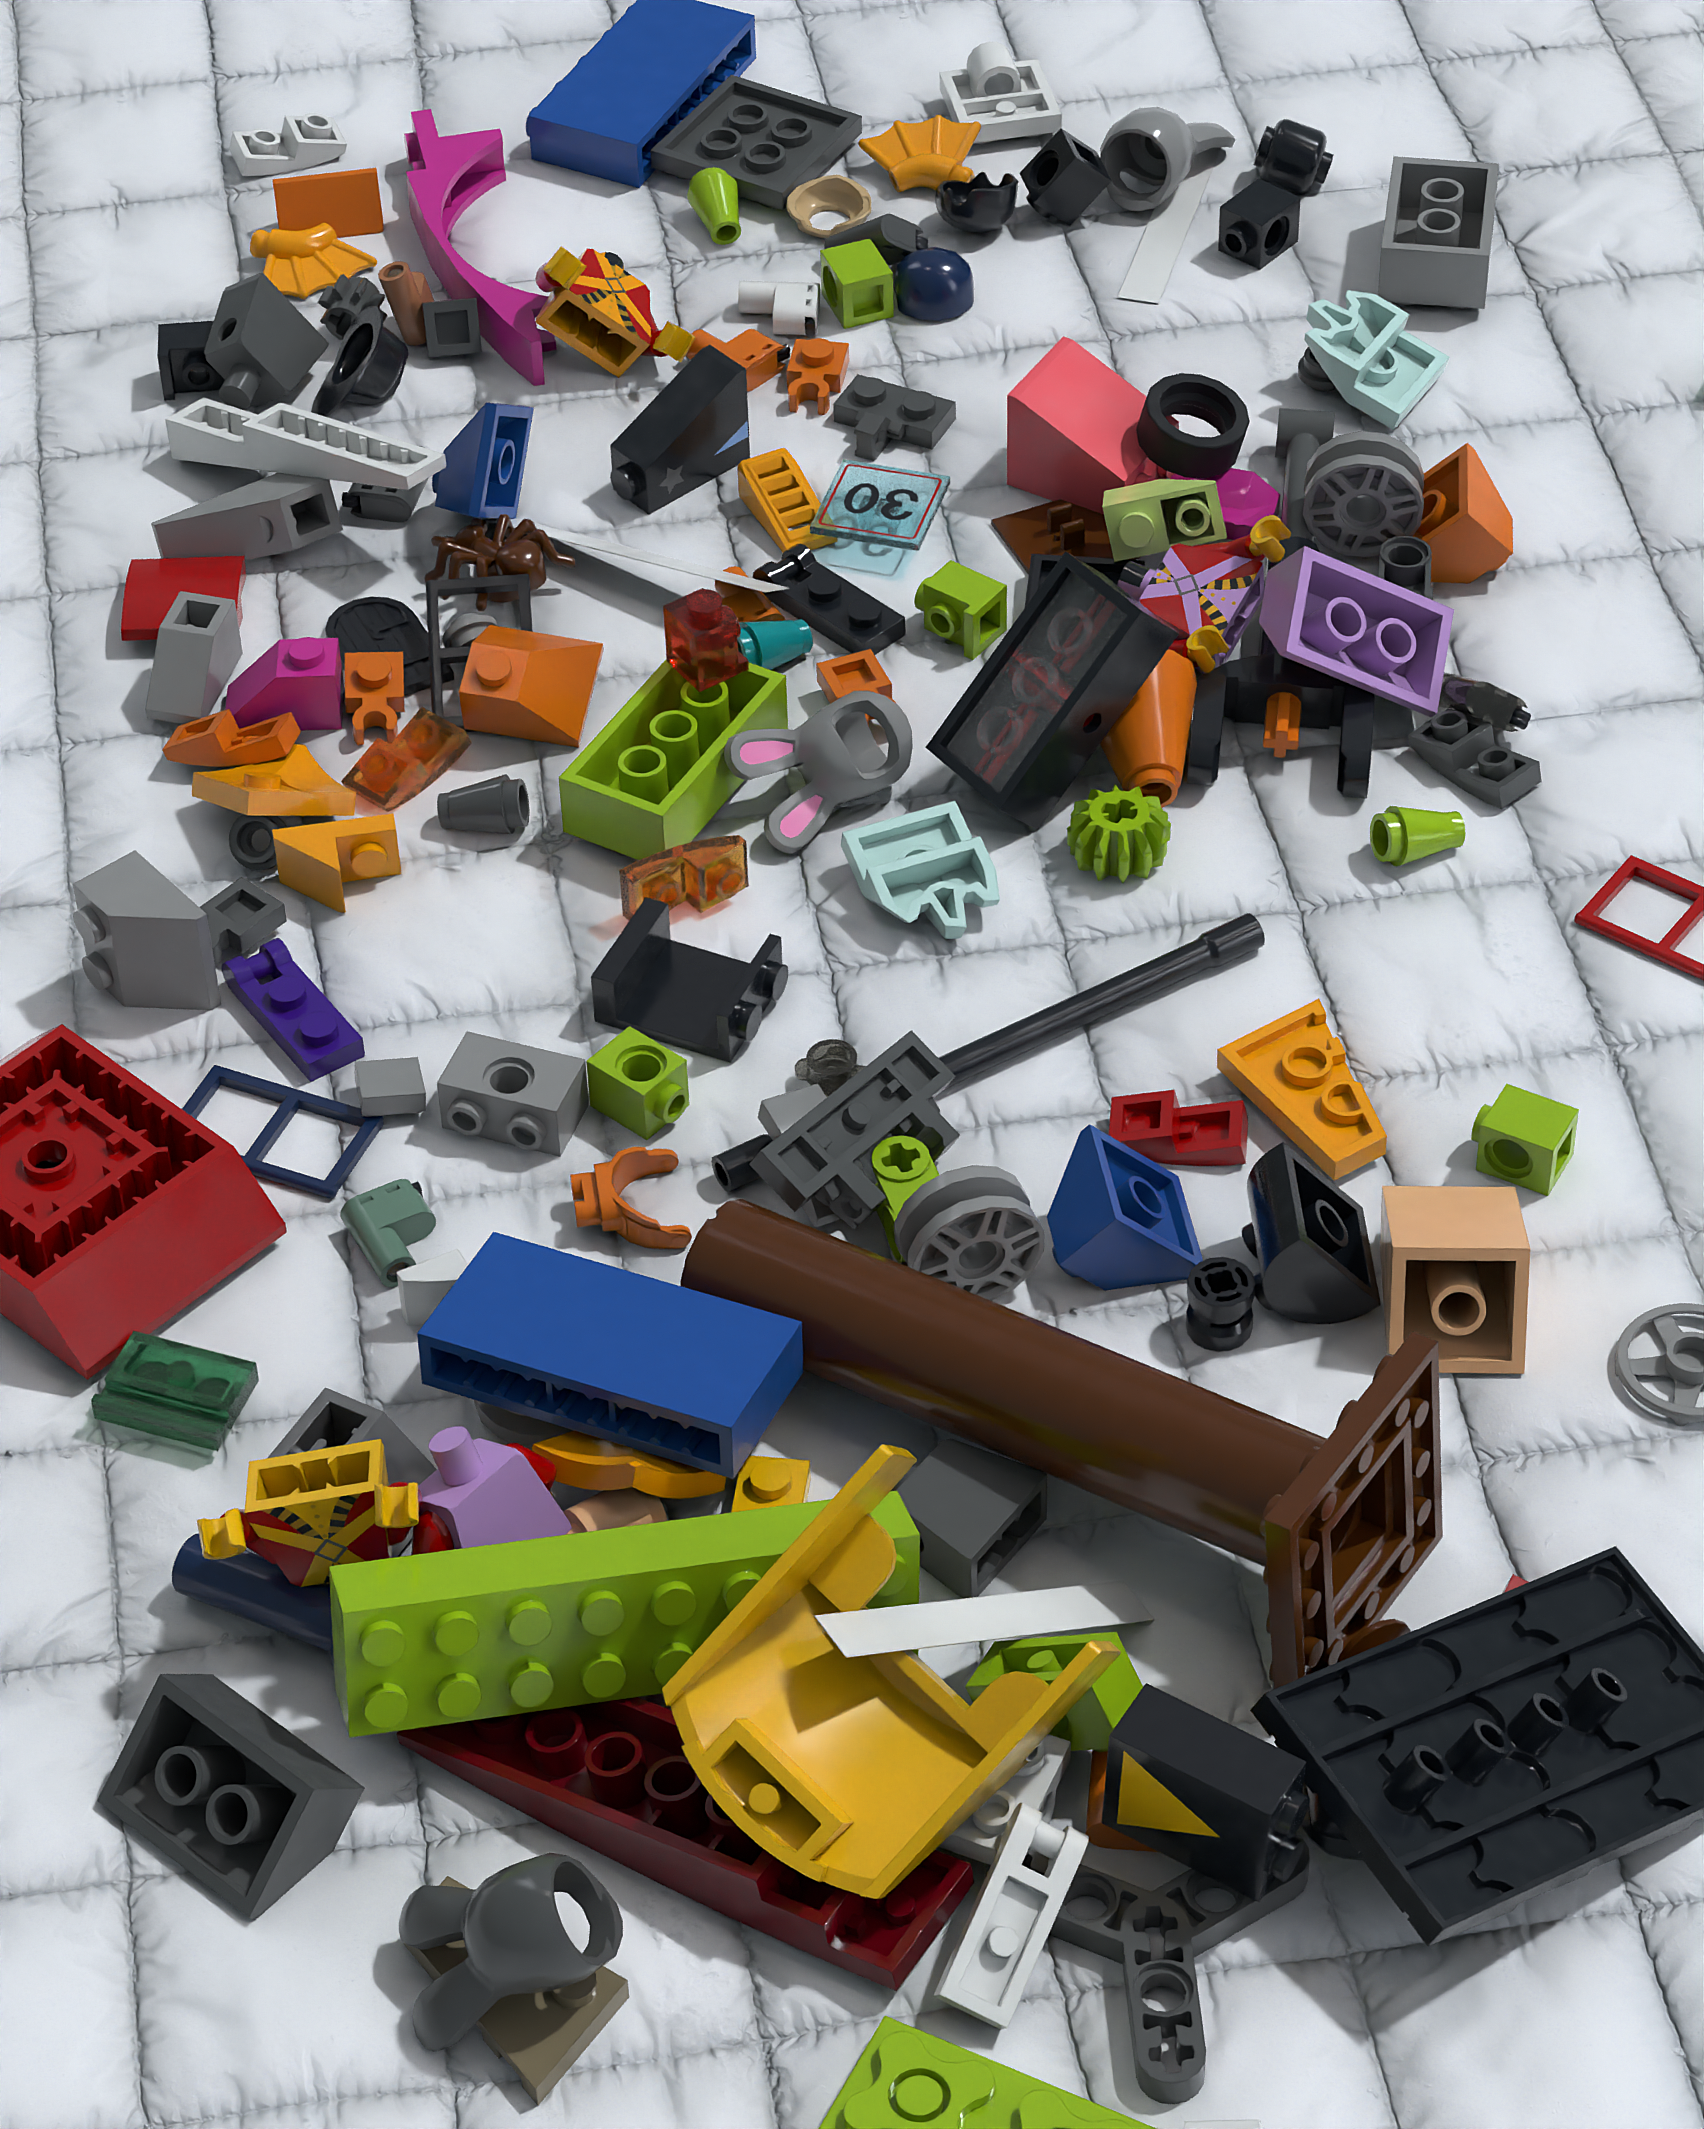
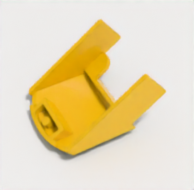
[662,1444,1121,1899]

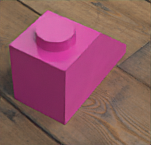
[225,637,345,731]

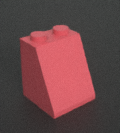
[1007,336,1179,514]

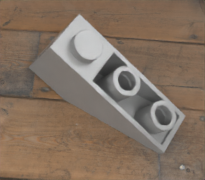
[151,473,343,560]

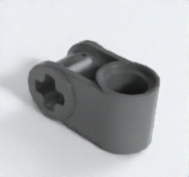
[1378,536,1433,600]

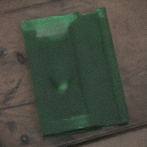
[91,1331,259,1451]

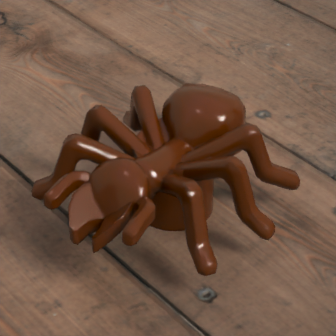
[424,514,575,612]

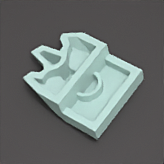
[1304,290,1450,430]
[841,801,1000,939]

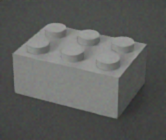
[1378,156,1499,309]

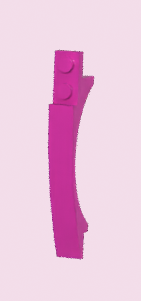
[404,109,557,386]

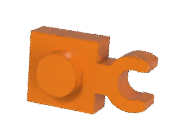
[786,338,849,415]
[816,649,896,726]
[345,652,405,745]

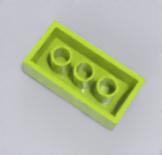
[559,640,788,870]

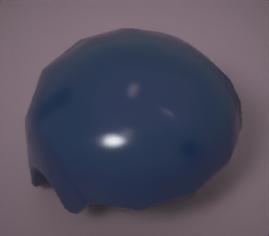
[894,247,974,321]

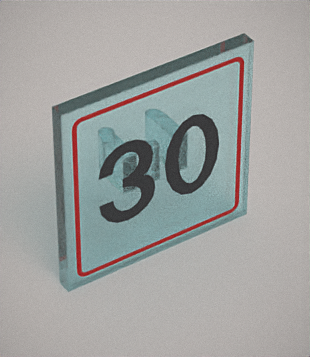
[810,459,950,551]

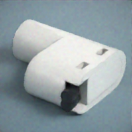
[738,281,820,337]

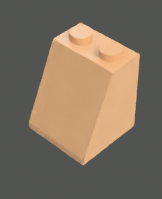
[1380,1186,1530,1374]

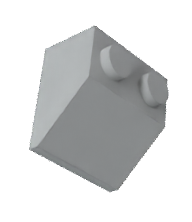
[73,850,221,1010]

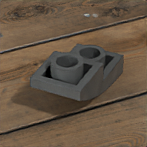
[1408,708,1542,809]

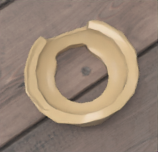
[786,175,871,238]

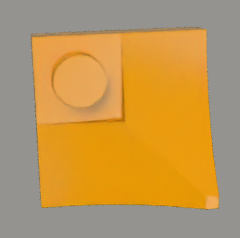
[192,744,356,816]
[532,1430,726,1499]

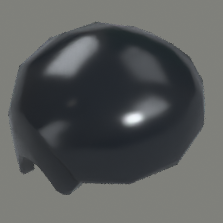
[935,172,1019,233]

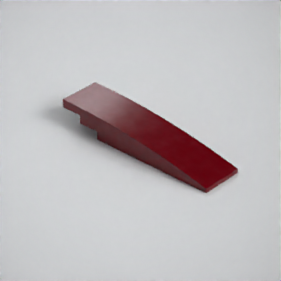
[396,1697,975,1991]

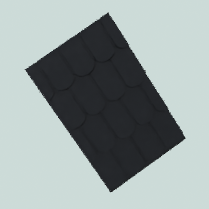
[1250,1546,1704,1946]

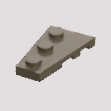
[404,1876,629,2106]

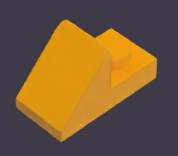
[272,813,401,913]

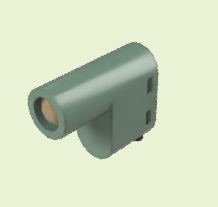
[340,1179,436,1287]

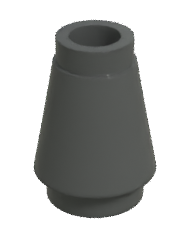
[437,774,530,834]

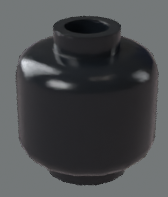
[1253,119,1334,195]

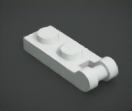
[933,1802,1089,2030]

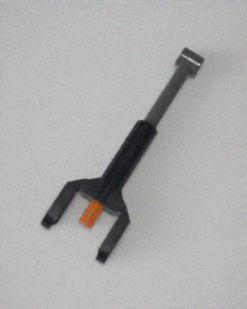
[1187,408,1375,799]

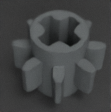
[318,274,388,340]

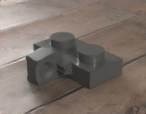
[833,374,956,461]

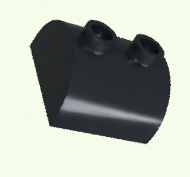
[1242,1142,1381,1324]

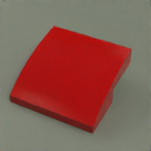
[121,556,246,641]

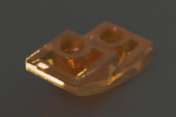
[341,707,472,812]
[619,835,749,921]

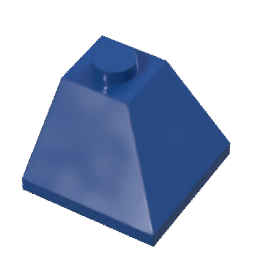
[432,402,534,518]
[1047,1124,1203,1291]

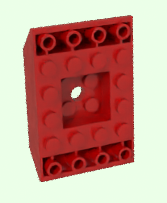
[0,1024,287,1380]

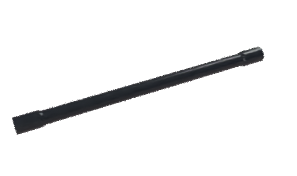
[711,913,1265,1192]

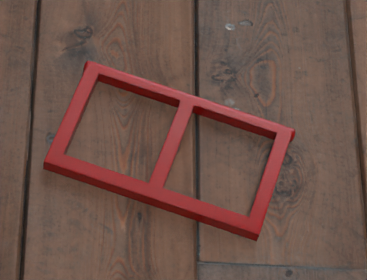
[1574,855,1704,981]

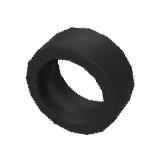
[1136,373,1250,478]

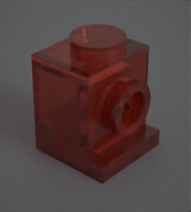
[663,588,749,692]

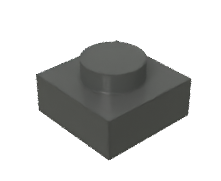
[422,297,482,357]

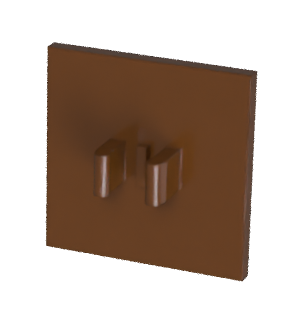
[991,499,1141,574]

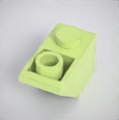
[1102,479,1227,562]

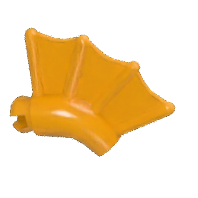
[858,115,981,193]
[250,223,377,299]

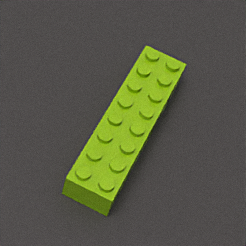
[329,1490,920,1738]

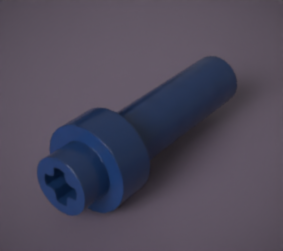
[172,1533,334,1669]

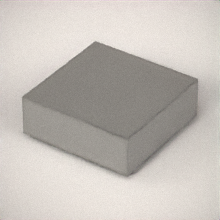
[355,1057,426,1117]

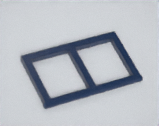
[182,1065,384,1199]

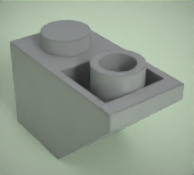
[145,591,243,724]

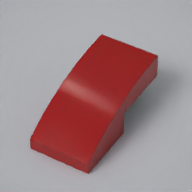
[1109,1090,1248,1166]

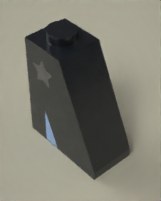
[610,345,750,515]

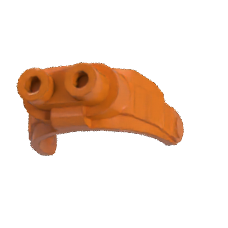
[570,1147,692,1249]

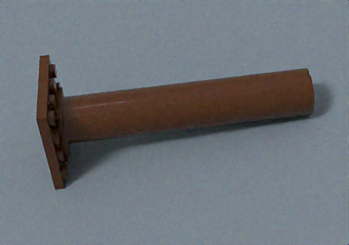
[680,1199,1443,1689]

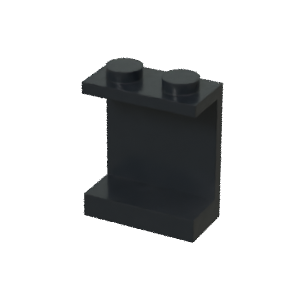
[591,897,788,1063]

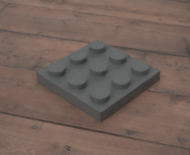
[650,75,862,210]

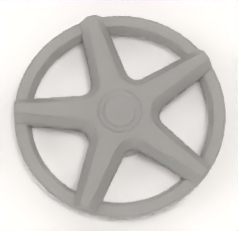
[1615,1303,1704,1426]

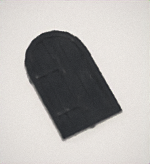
[325,596,454,696]

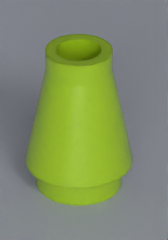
[687,167,741,245]
[1370,806,1466,867]

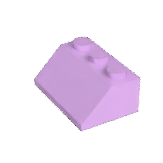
[1259,546,1454,717]

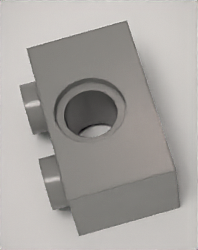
[437,1031,589,1157]

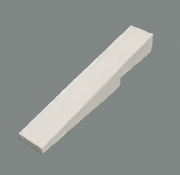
[165,397,446,490]

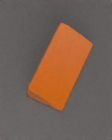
[272,168,384,238]

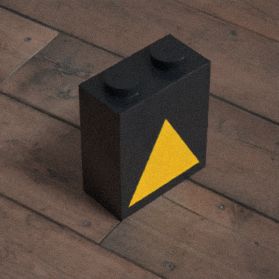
[1102,1683,1310,1903]

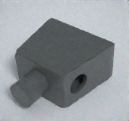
[204,272,329,410]
[891,1439,1047,1599]

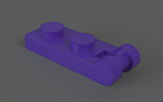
[221,938,365,1082]

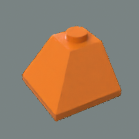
[1412,443,1513,584]
[459,625,604,748]

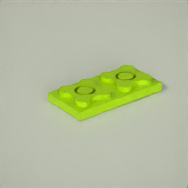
[819,2016,1157,2129]

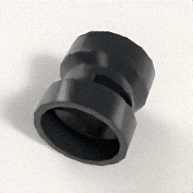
[1186,1257,1255,1352]

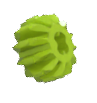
[1067,783,1171,884]

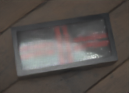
[925,551,1179,830]

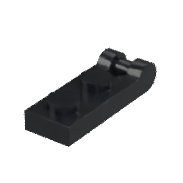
[753,543,906,655]

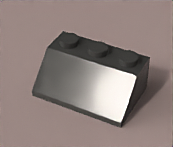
[97,1674,365,1918]

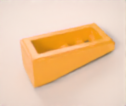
[737,448,838,553]

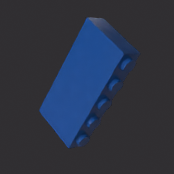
[526,0,756,188]
[417,1232,803,1479]

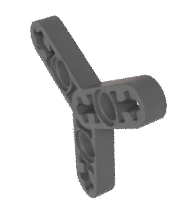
[985,1834,1310,2104]

